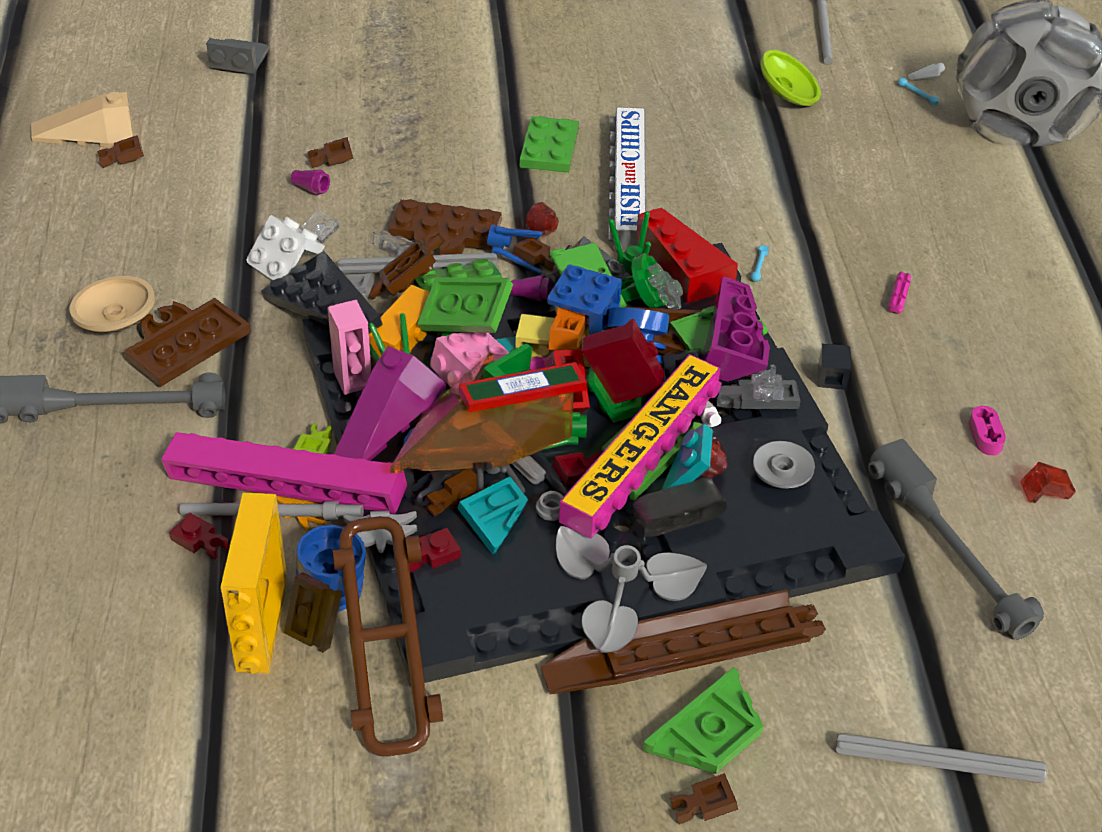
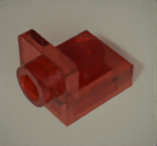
[1021,461,1076,503]

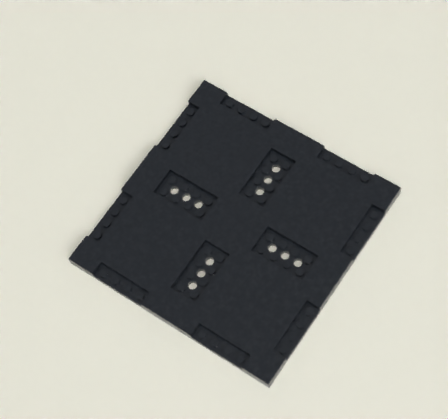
[302,243,905,687]

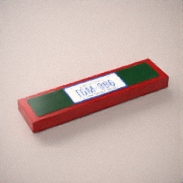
[459,362,587,413]

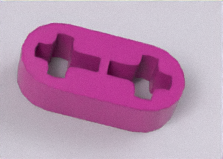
[969,406,1006,455]

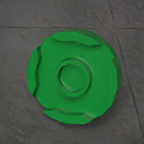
[621,253,668,308]

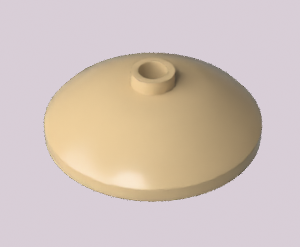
[70,276,155,332]

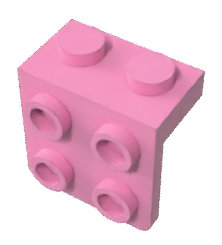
[430,332,509,397]

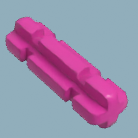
[888,272,912,314]

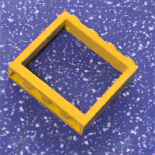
[221,492,288,674]

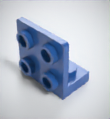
[547,264,622,335]

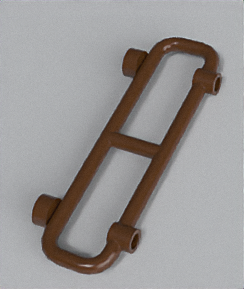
[333,516,444,757]

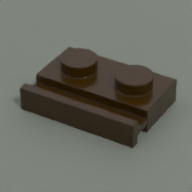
[284,572,342,653]

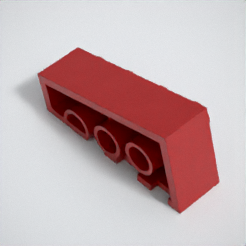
[636,207,738,303]

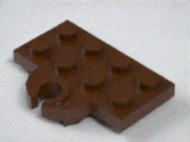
[388,199,502,255]
[124,298,251,387]

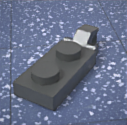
[716,380,801,409]

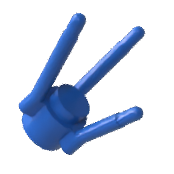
[487,225,542,275]

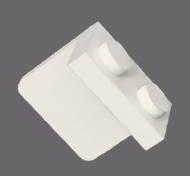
[247,215,325,280]

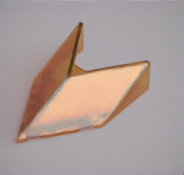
[390,352,574,473]

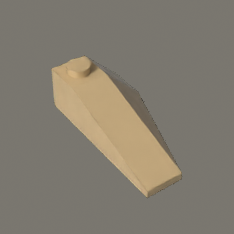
[31,92,133,148]

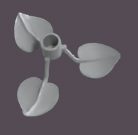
[556,526,707,653]

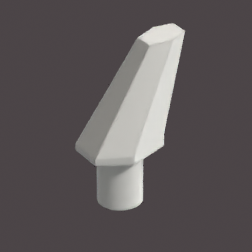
[908,62,945,80]
[700,401,721,427]

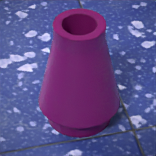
[291,170,330,195]
[511,275,553,303]

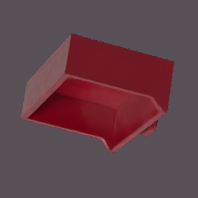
[582,318,665,404]

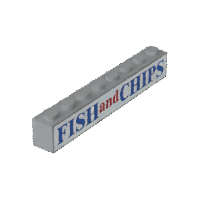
[608,107,646,251]

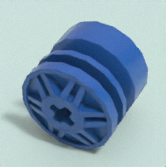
[607,307,670,365]
[296,525,366,612]

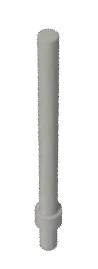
[815,0,833,65]
[180,501,364,520]

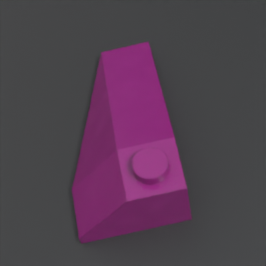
[702,276,770,382]
[334,346,446,461]

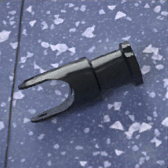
[405,453,475,506]

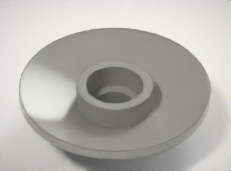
[753,441,815,488]

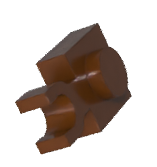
[97,135,144,168]
[307,137,354,168]
[513,238,555,272]
[426,468,477,517]
[670,773,738,825]

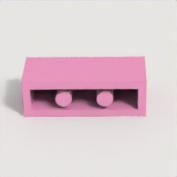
[328,300,371,395]

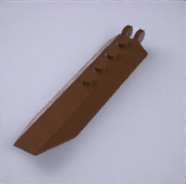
[540,589,826,695]

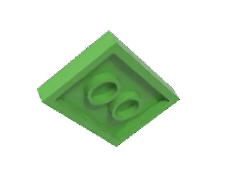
[520,116,579,173]
[414,259,502,292]
[417,277,513,333]

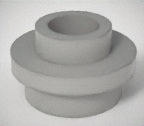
[536,491,563,521]

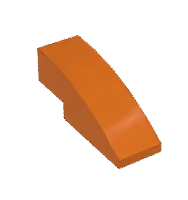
[548,307,587,350]

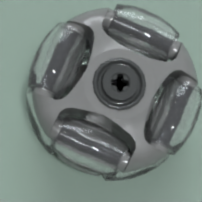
[956,0,1102,146]

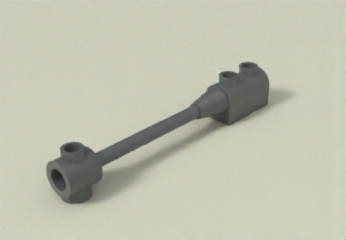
[0,372,226,423]
[868,438,1044,640]

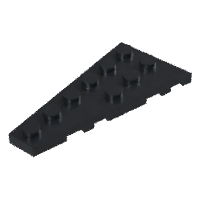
[261,251,383,334]

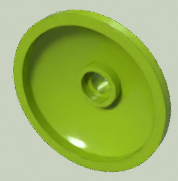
[761,50,821,106]

